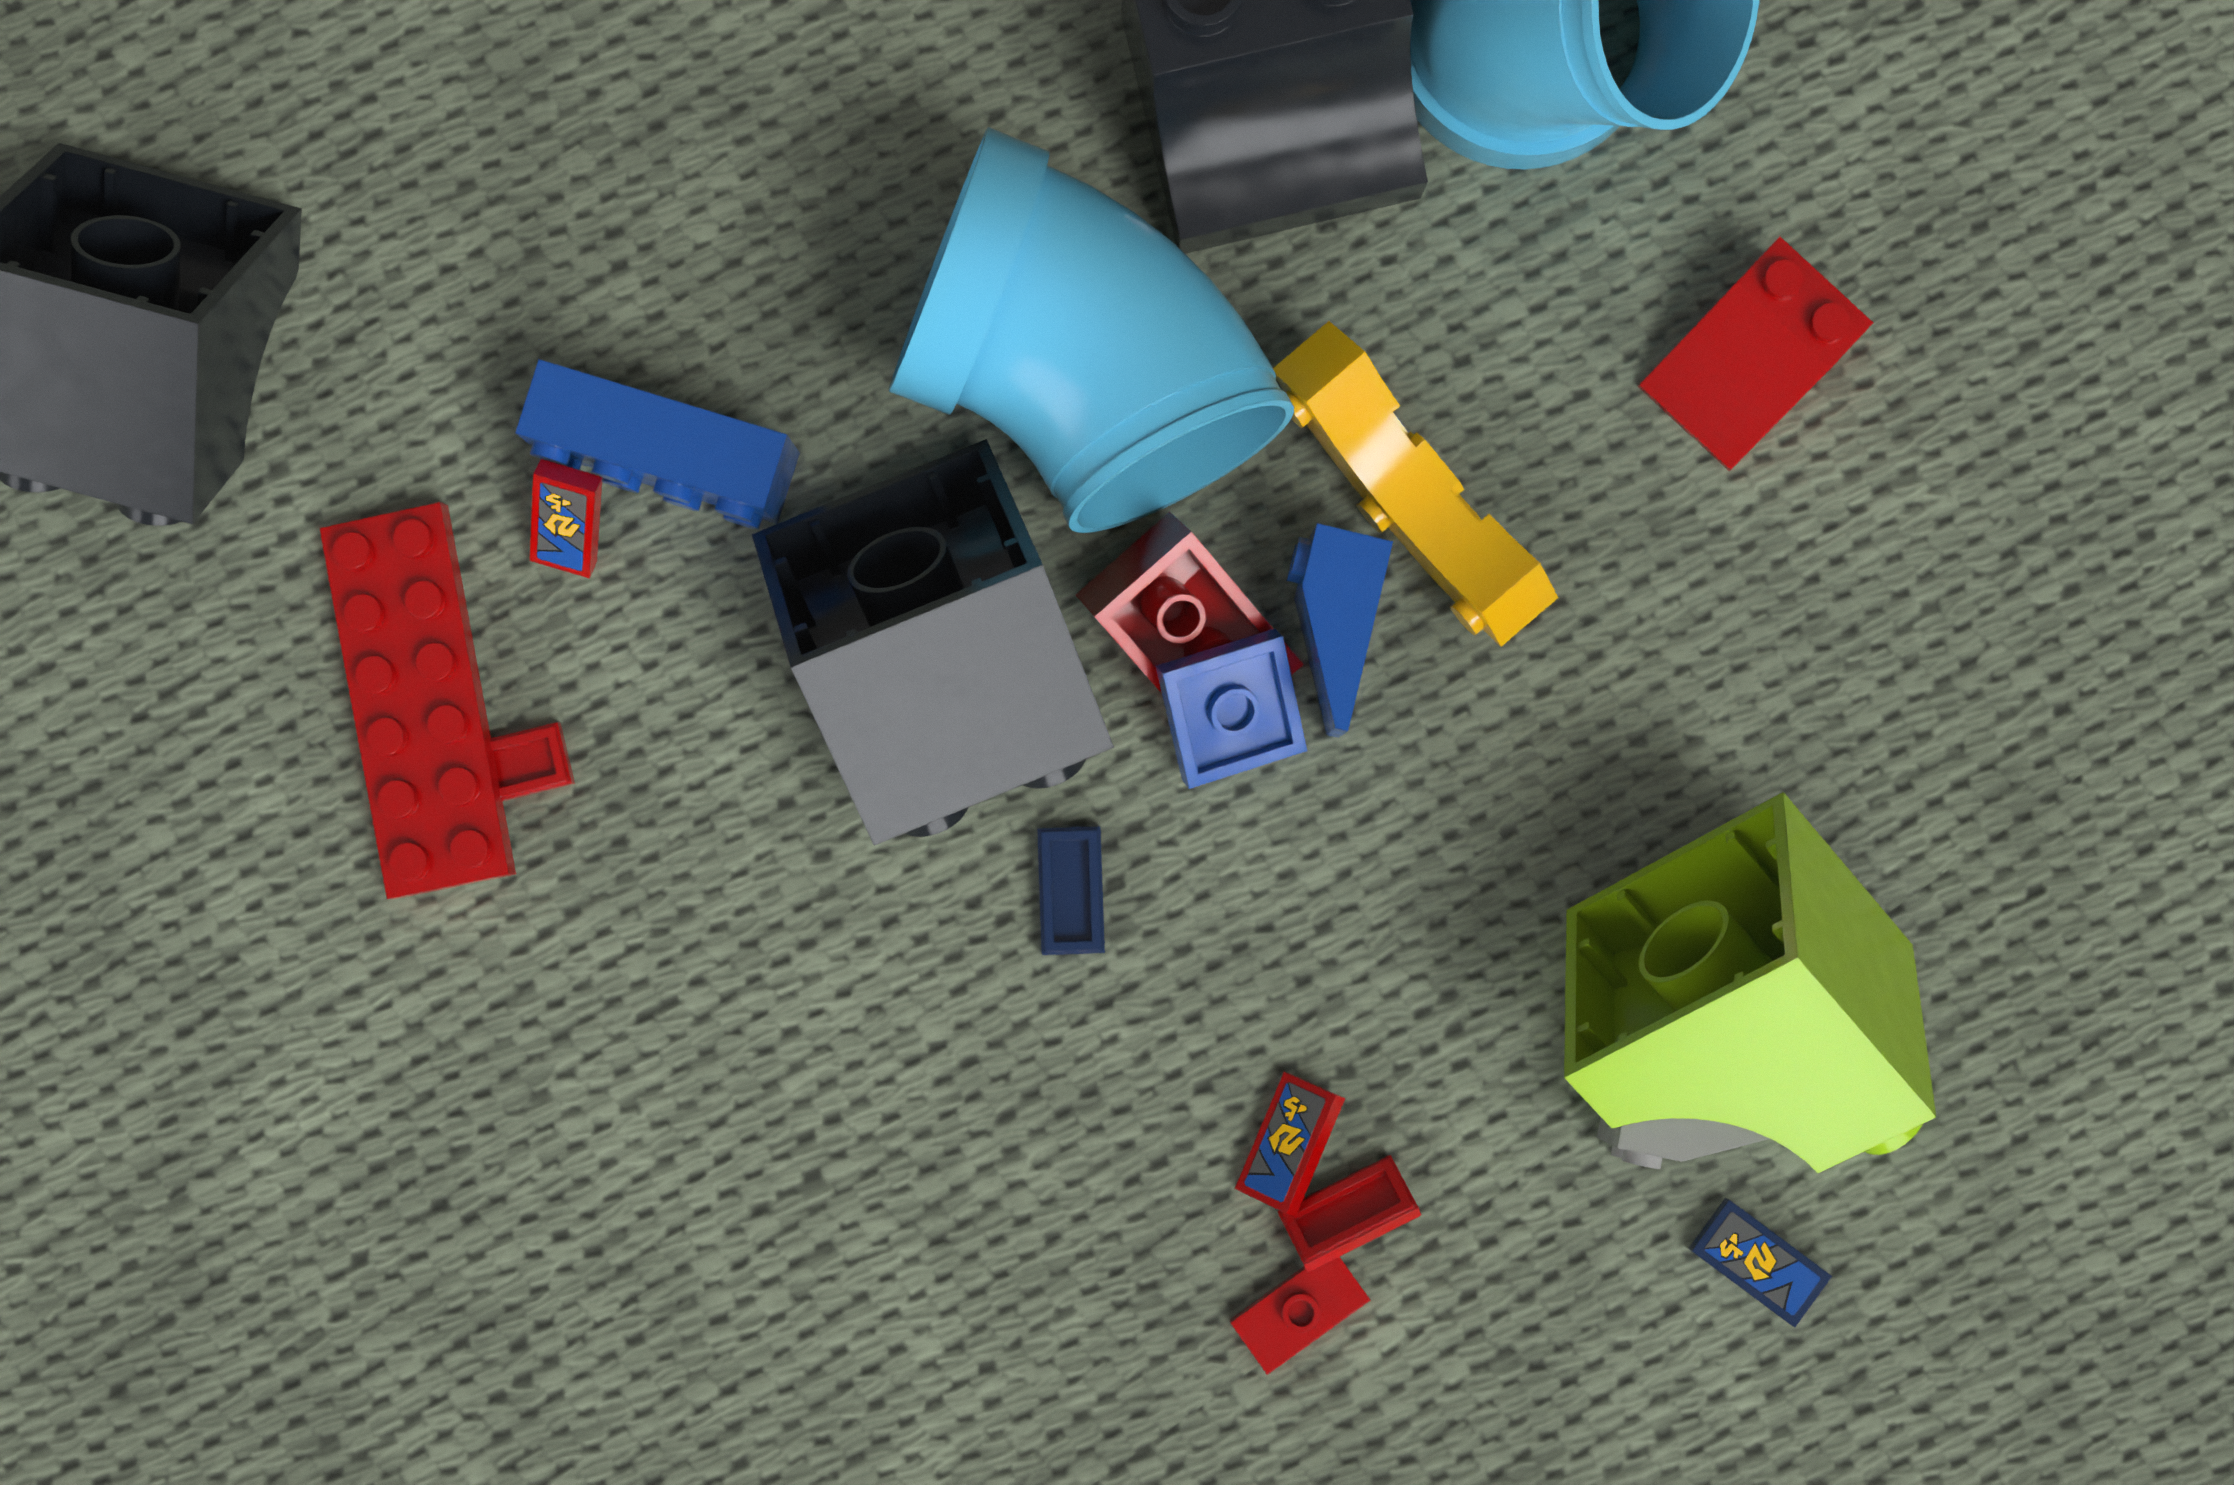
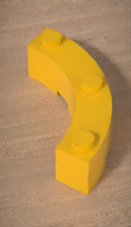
[1273,321,1559,647]

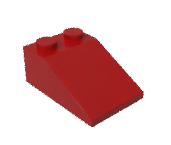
[1638,237,1874,471]
[1075,512,1304,694]

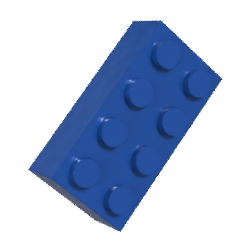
[515,359,800,530]

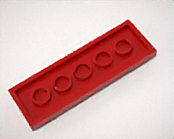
[319,502,516,899]

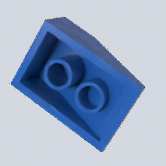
[1286,523,1393,738]

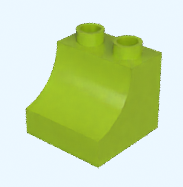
[1564,792,1936,1173]

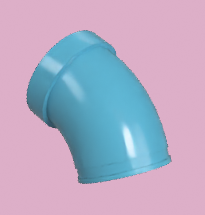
[1410,0,1759,169]
[889,127,1294,533]

